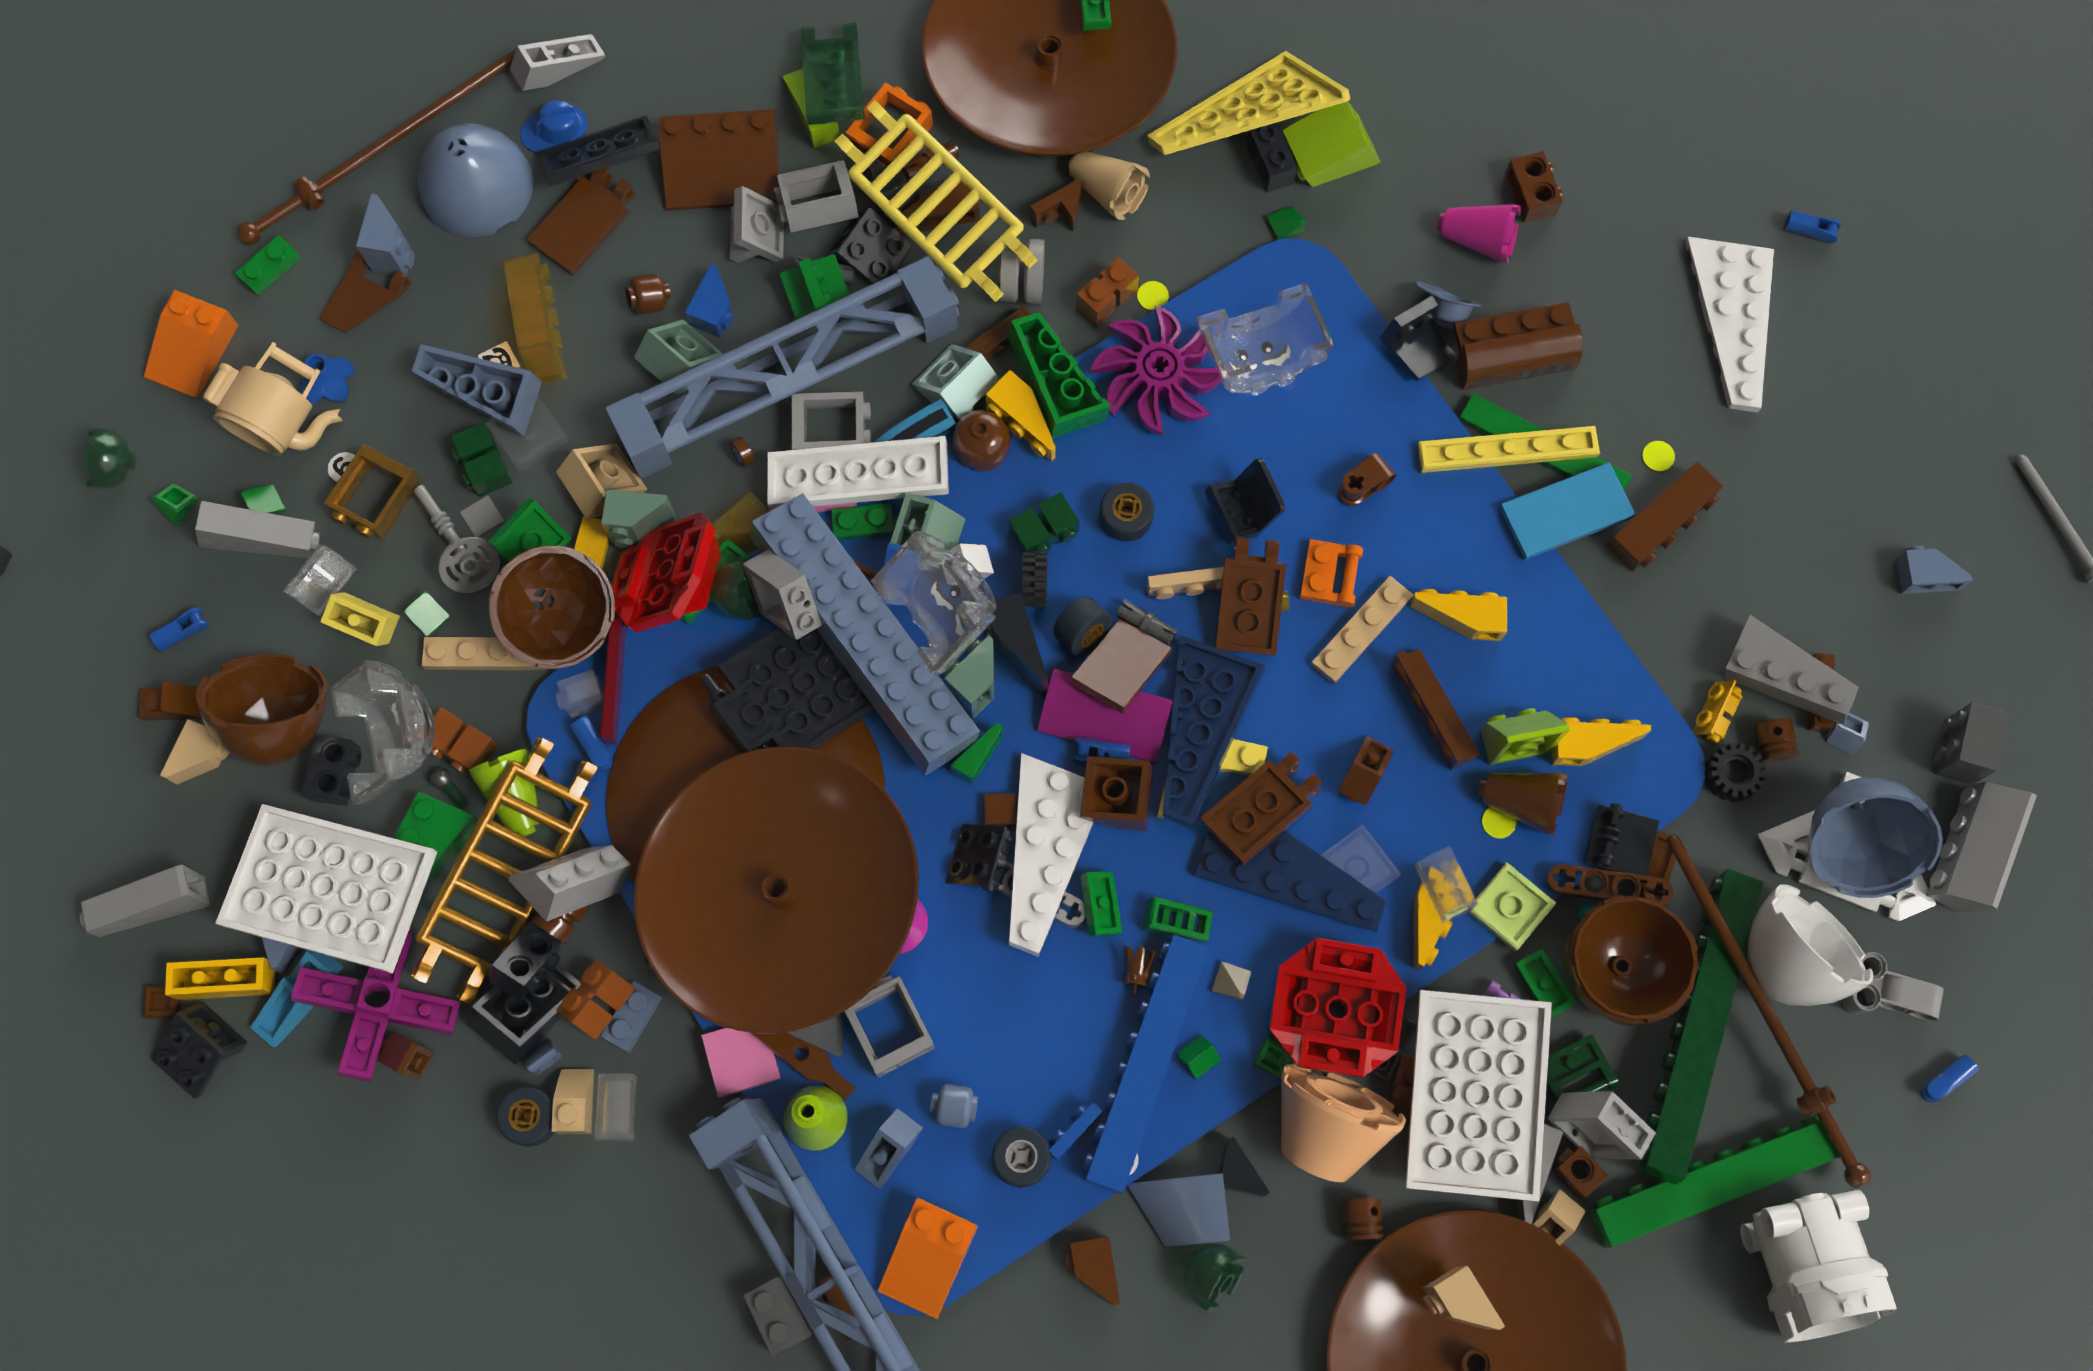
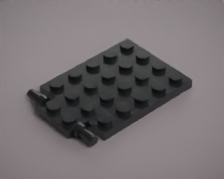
[700,628,876,753]

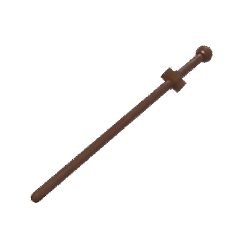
[237,48,517,245]
[1667,834,1871,1188]

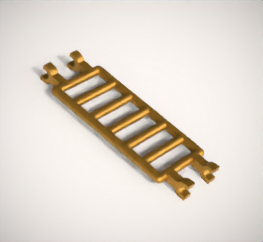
[410,737,598,1005]

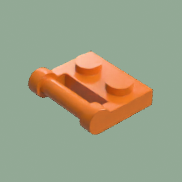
[1299,539,1363,608]

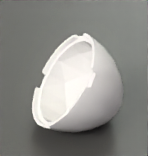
[1747,884,1873,1006]

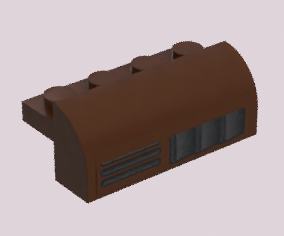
[1453,302,1583,390]

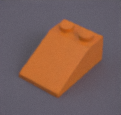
[144,290,239,400]
[878,1197,978,1319]

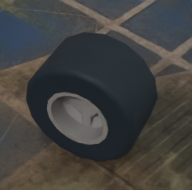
[992,1127,1051,1188]

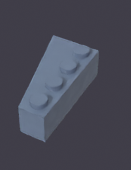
[412,344,542,437]

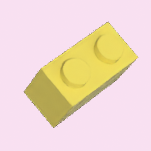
[320,592,400,646]

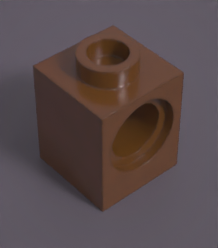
[1551,1146,1609,1199]

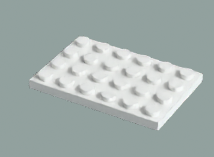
[215,804,437,974]
[1405,990,1552,1201]

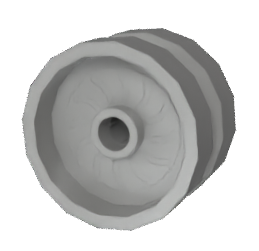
[998,238,1045,305]

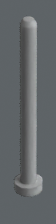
[2016,455,2093,583]

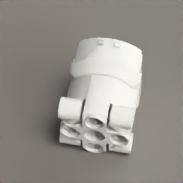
[1740,1190,1897,1343]

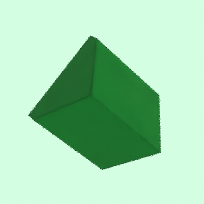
[1176,1034,1221,1080]

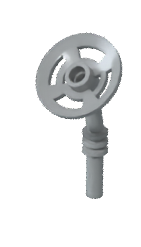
[414,485,500,593]

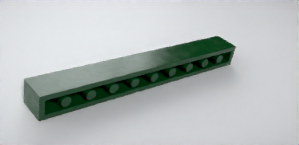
[1638,869,1764,1185]

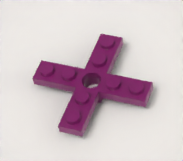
[291,928,461,1083]

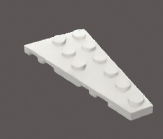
[1685,237,1774,413]
[1009,753,1094,957]

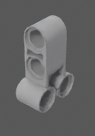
[1842,952,1944,1021]

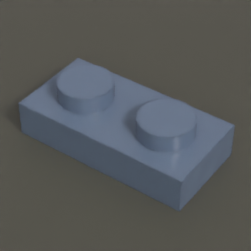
[600,981,662,1053]

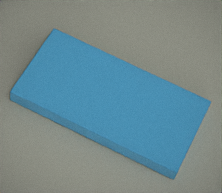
[1499,462,1636,560]

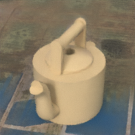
[203,342,343,456]

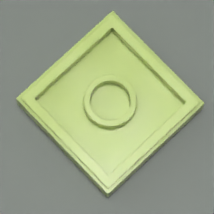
[1466,862,1556,952]

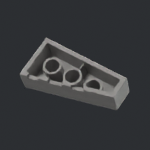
[1724,615,1859,725]

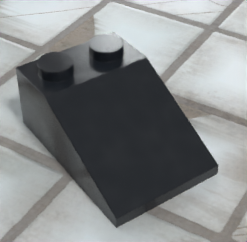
[981,593,1048,697]
[468,951,581,1065]

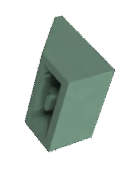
[890,493,966,574]
[945,635,995,719]

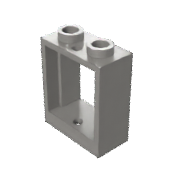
[774,160,859,233]
[792,392,871,450]
[743,550,822,640]
[845,975,935,1078]
[1547,1091,1656,1160]

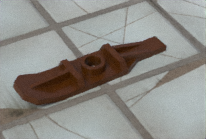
[750,1032,856,1101]

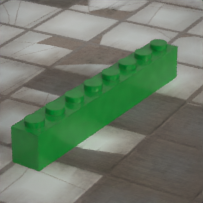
[1589,1115,1840,1248]

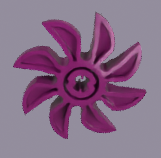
[1090,306,1227,435]

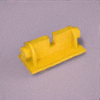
[1693,680,1742,744]

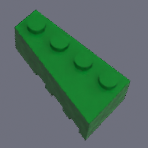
[1008,312,1111,438]
[394,791,478,894]

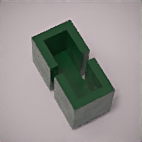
[451,422,513,497]
[1009,492,1080,552]

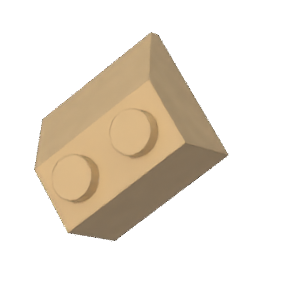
[556,443,647,519]
[1423,1266,1505,1330]

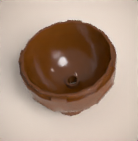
[1565,895,1698,1026]

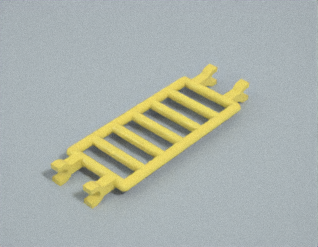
[834,100,1038,302]

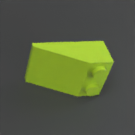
[1480,708,1570,765]

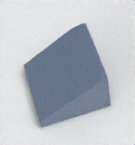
[1827,713,1869,755]
[524,1038,563,1075]

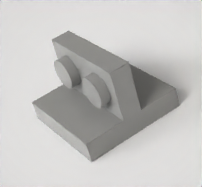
[730,186,784,263]

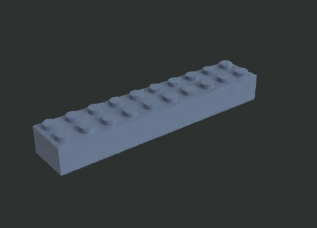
[750,493,980,776]

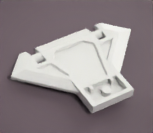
[1757,772,1937,921]

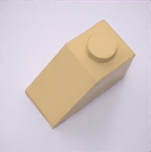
[160,719,229,785]
[551,1069,594,1134]
[1532,1189,1585,1246]

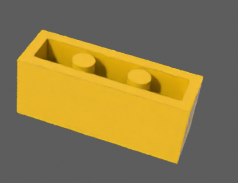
[165,957,275,1000]

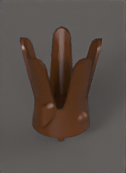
[1123,945,1157,995]

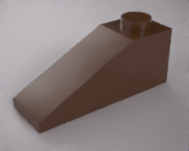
[893,181,980,235]

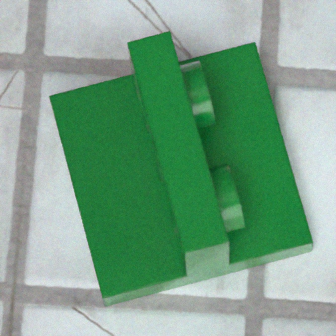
[779,254,849,320]
[488,498,572,563]

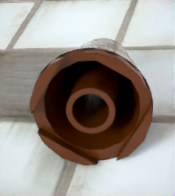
[1478,773,1568,836]

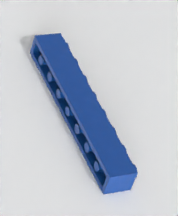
[1082,935,1210,1195]

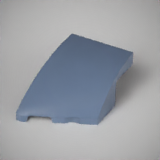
[1129,1173,1230,1247]

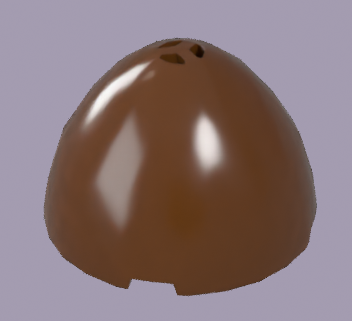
[489,545,615,669]
[195,654,328,766]

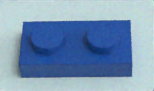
[1048,1103,1102,1162]

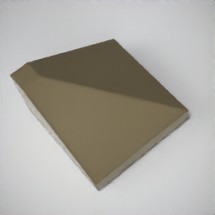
[1211,961,1251,1002]

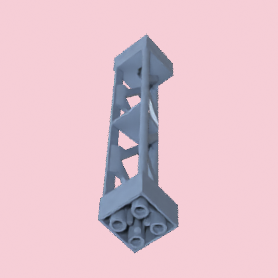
[605,256,960,479]
[689,1096,920,1371]

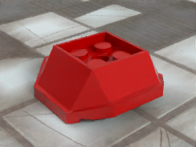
[611,512,722,633]
[1269,938,1407,1078]

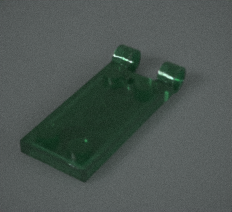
[800,22,865,125]

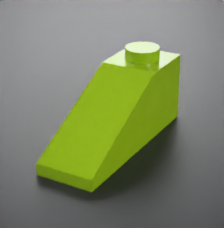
[782,66,840,149]

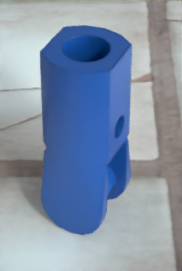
[1784,210,1841,243]
[149,607,210,652]
[570,716,613,772]
[1073,736,1131,761]
[1921,1054,1979,1102]

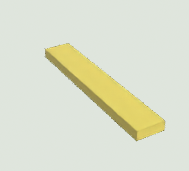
[1417,426,1600,473]

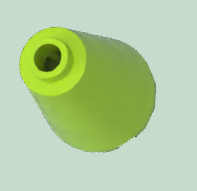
[469,749,540,837]
[783,1085,848,1151]

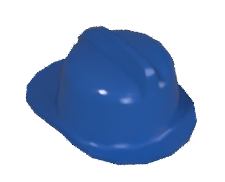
[520,100,588,153]

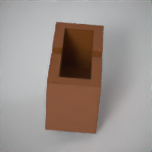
[1076,256,1139,328]
[419,707,498,775]
[556,959,636,1040]

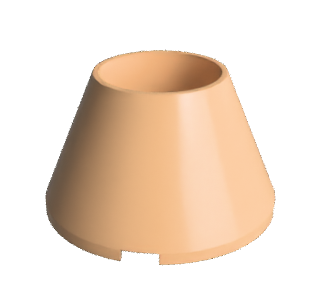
[1281,1063,1406,1182]

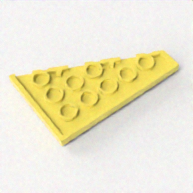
[1147,51,1350,155]

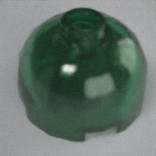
[84,428,136,489]
[710,559,761,621]
[1184,1244,1246,1313]

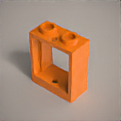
[845,82,933,167]

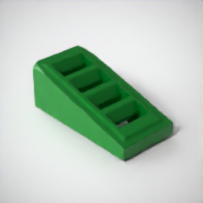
[950,722,1004,784]
[1142,897,1213,943]

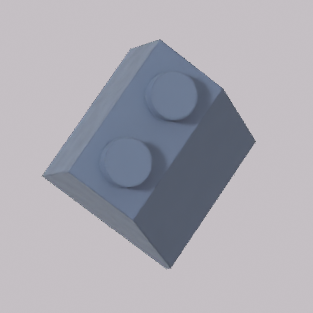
[356,194,415,276]

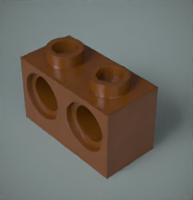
[1505,151,1563,223]

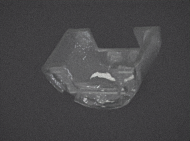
[1196,283,1334,395]
[871,531,997,675]
[330,660,435,805]

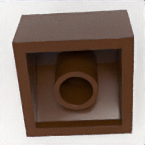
[1080,756,1154,831]

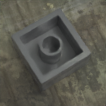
[1934,702,2009,785]

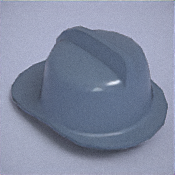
[1416,281,1481,329]

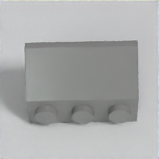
[509,845,631,922]

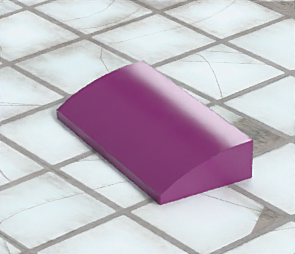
[1037,669,1173,764]

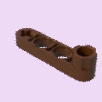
[1547,864,1673,907]

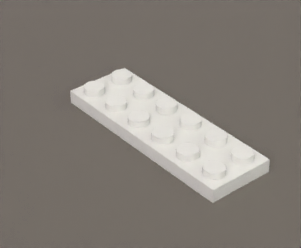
[767,436,949,510]

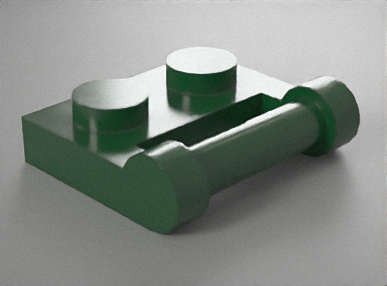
[1546,1034,1619,1104]

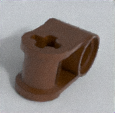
[1338,452,1397,506]

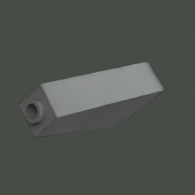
[195,501,320,559]
[80,864,211,937]

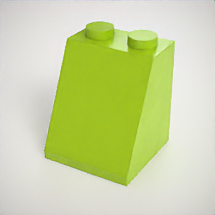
[1283,101,1381,187]

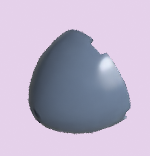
[417,123,534,237]
[1808,777,1943,898]

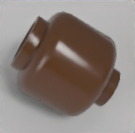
[625,274,671,315]

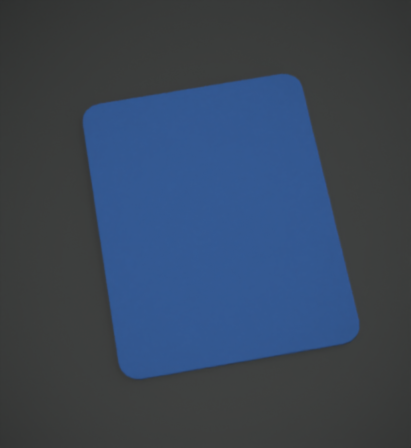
[526,239,1705,1315]

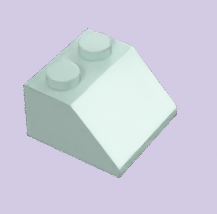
[912,344,1000,419]

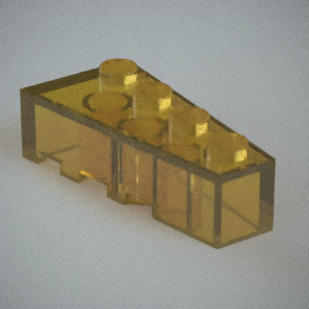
[503,253,568,384]

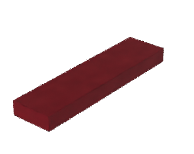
[600,618,627,745]

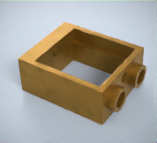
[324,444,421,540]

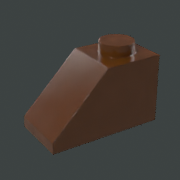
[1338,736,1394,806]
[377,1032,435,1081]
[1064,1237,1120,1305]

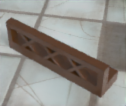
[1391,648,1480,770]

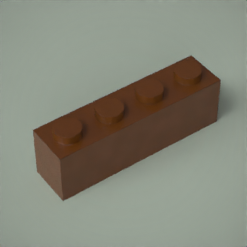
[1607,461,1723,572]

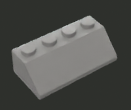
[1927,782,2037,913]

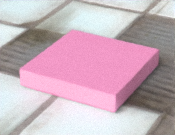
[701,1028,781,1098]

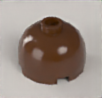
[951,410,1011,472]

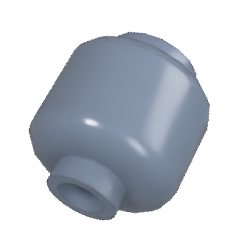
[930,1084,978,1129]

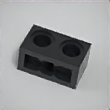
[1246,122,1297,193]
[301,735,362,806]
[488,922,561,1002]

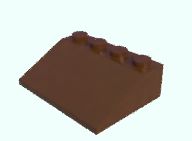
[659,109,780,211]

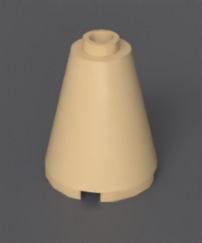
[1068,151,1150,220]

